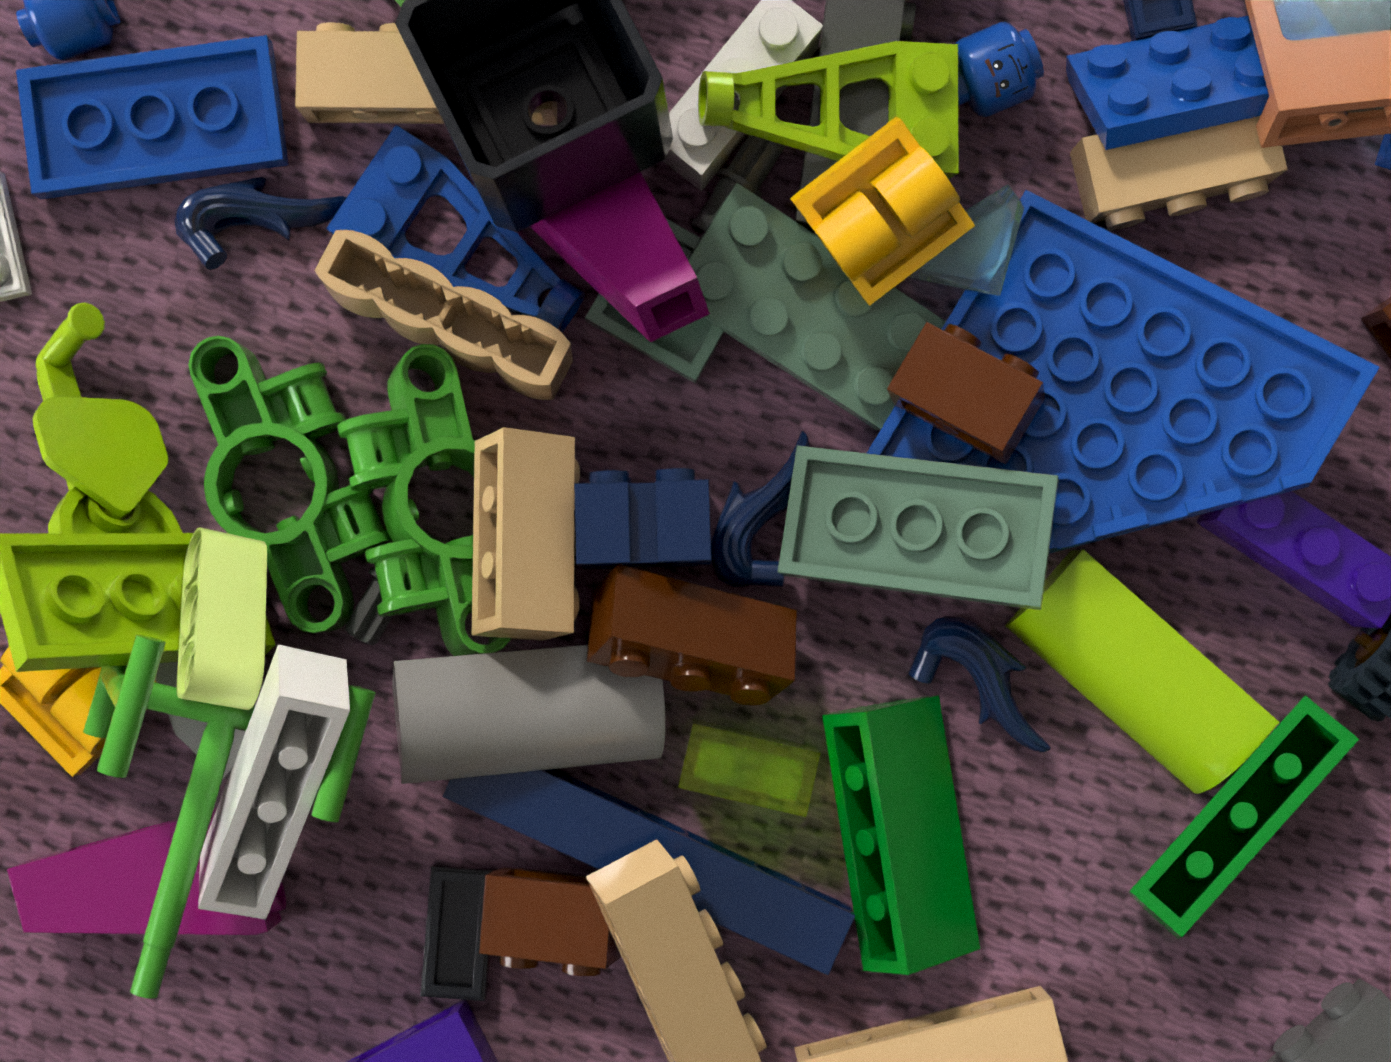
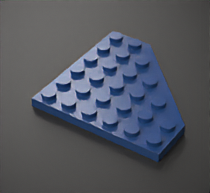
[867,190,1380,554]

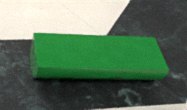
[822,695,980,975]
[1129,695,1359,939]

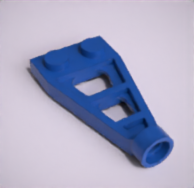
[326,125,585,332]

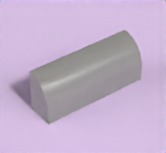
[392,645,665,784]

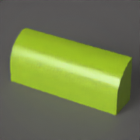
[1005,549,1279,794]

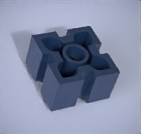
[574,468,711,570]

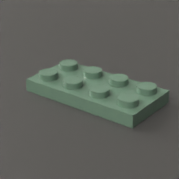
[688,183,946,430]
[778,445,1059,610]

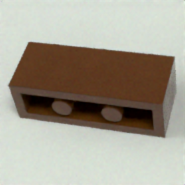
[587,564,797,706]

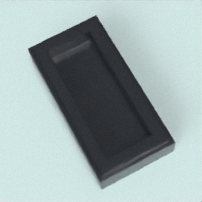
[420,865,495,1001]

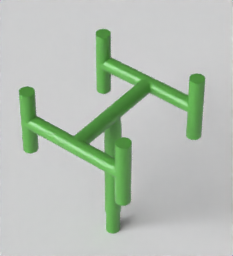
[83,635,376,999]

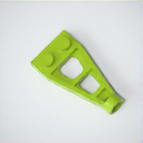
[698,41,959,179]

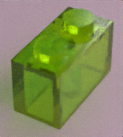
[678,719,821,817]

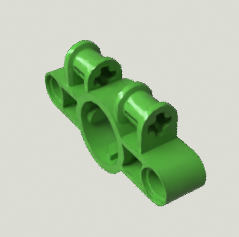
[188,336,393,633]
[337,344,511,656]

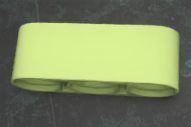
[177,527,267,710]

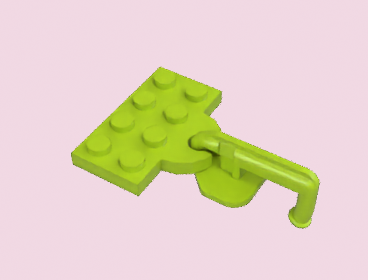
[0,303,276,672]

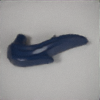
[174,177,347,270]
[711,431,809,587]
[908,616,1051,752]

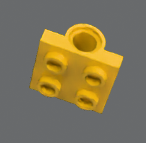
[790,117,975,306]
[0,647,157,777]

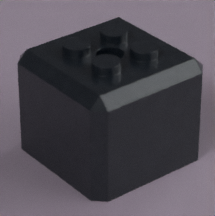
[395,0,673,232]

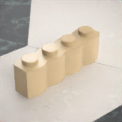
[314,230,573,400]

